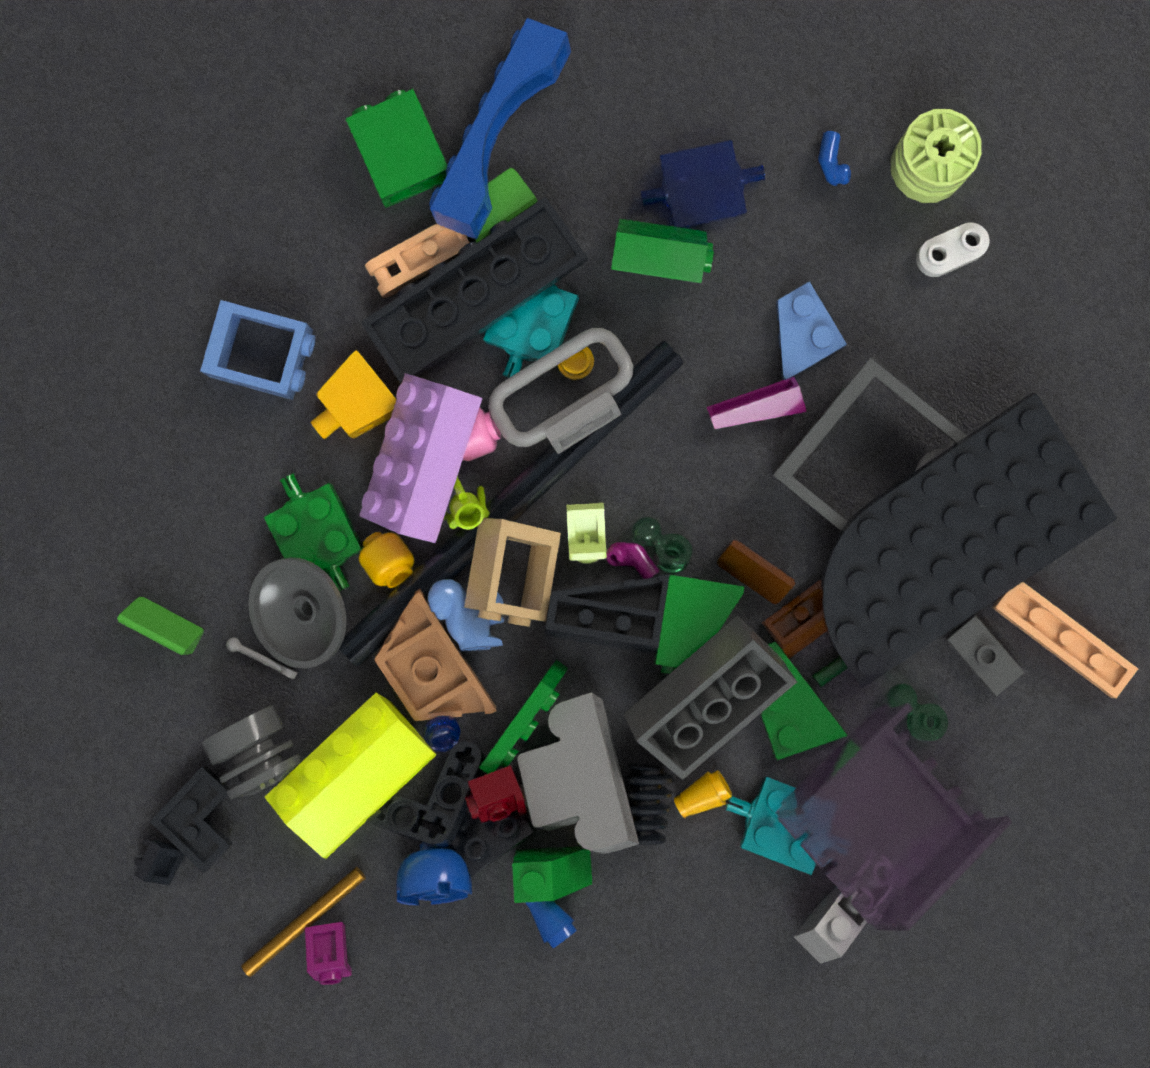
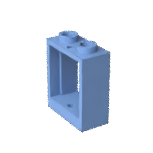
[200,300,316,400]

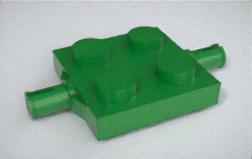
[264,474,364,592]

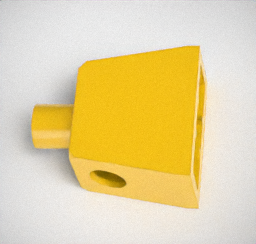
[310,350,397,439]

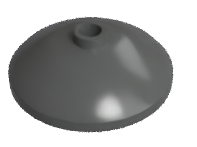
[248,557,346,668]

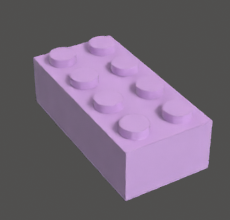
[359,373,482,543]

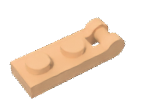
[365,223,470,298]

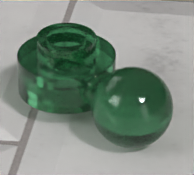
[632,517,692,573]
[887,683,948,741]

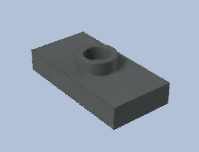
[945,615,1025,697]

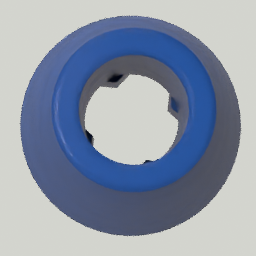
[525,901,577,949]

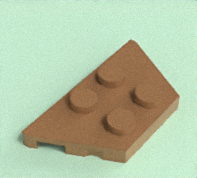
[374,589,497,721]

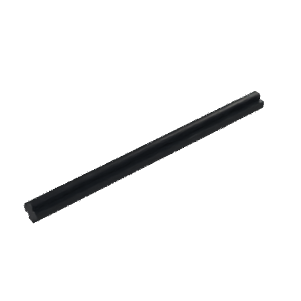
[339,340,684,667]

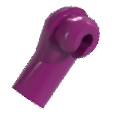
[606,542,660,579]

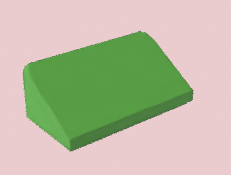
[474,168,538,242]
[117,597,204,655]

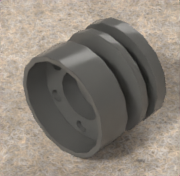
[201,705,302,800]

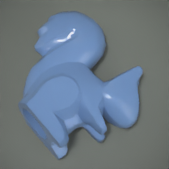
[428,579,504,651]

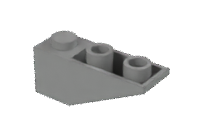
[793,848,902,964]

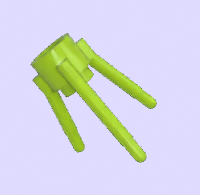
[444,476,489,530]

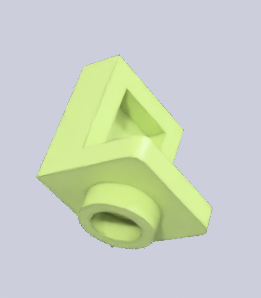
[566,503,607,564]

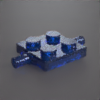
[640,140,765,228]

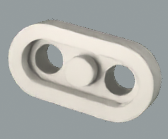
[916,223,989,277]

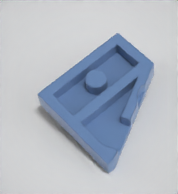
[776,281,847,380]

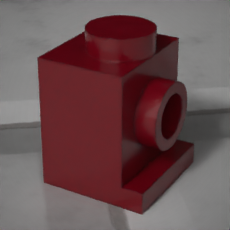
[465,765,527,823]

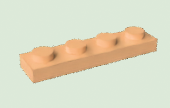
[992,582,1138,699]

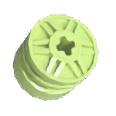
[891,109,982,203]

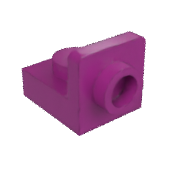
[305,922,352,985]

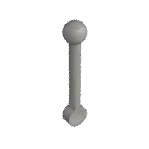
[226,638,298,679]

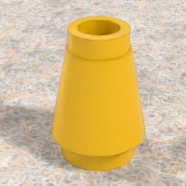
[674,770,732,818]

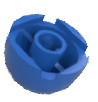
[396,844,472,905]

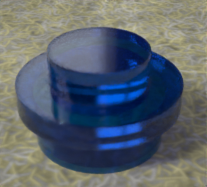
[423,716,461,752]

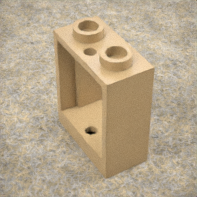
[464,518,561,627]

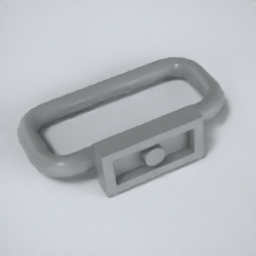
[488,328,633,454]

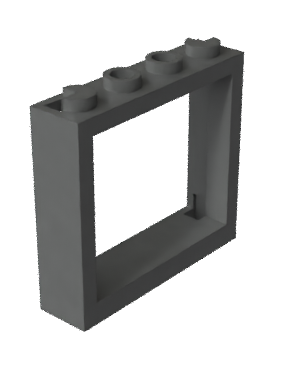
[772,358,967,530]

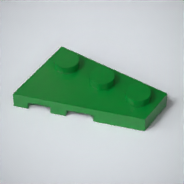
[760,642,848,760]

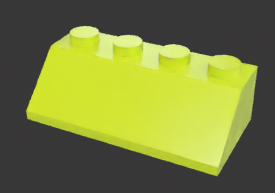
[265,693,436,859]

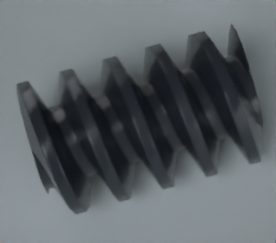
[626,763,674,845]

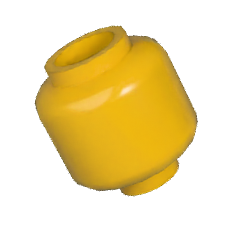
[358,532,414,588]

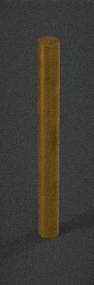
[241,867,366,977]

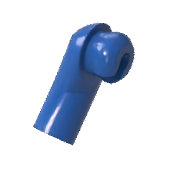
[818,131,851,186]

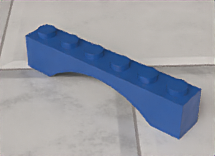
[430,18,571,240]

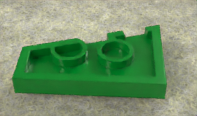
[479,660,568,774]

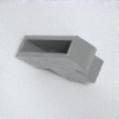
[517,693,639,854]

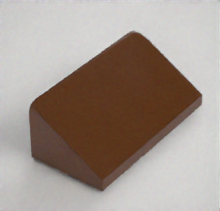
[717,540,796,604]
[762,579,827,659]

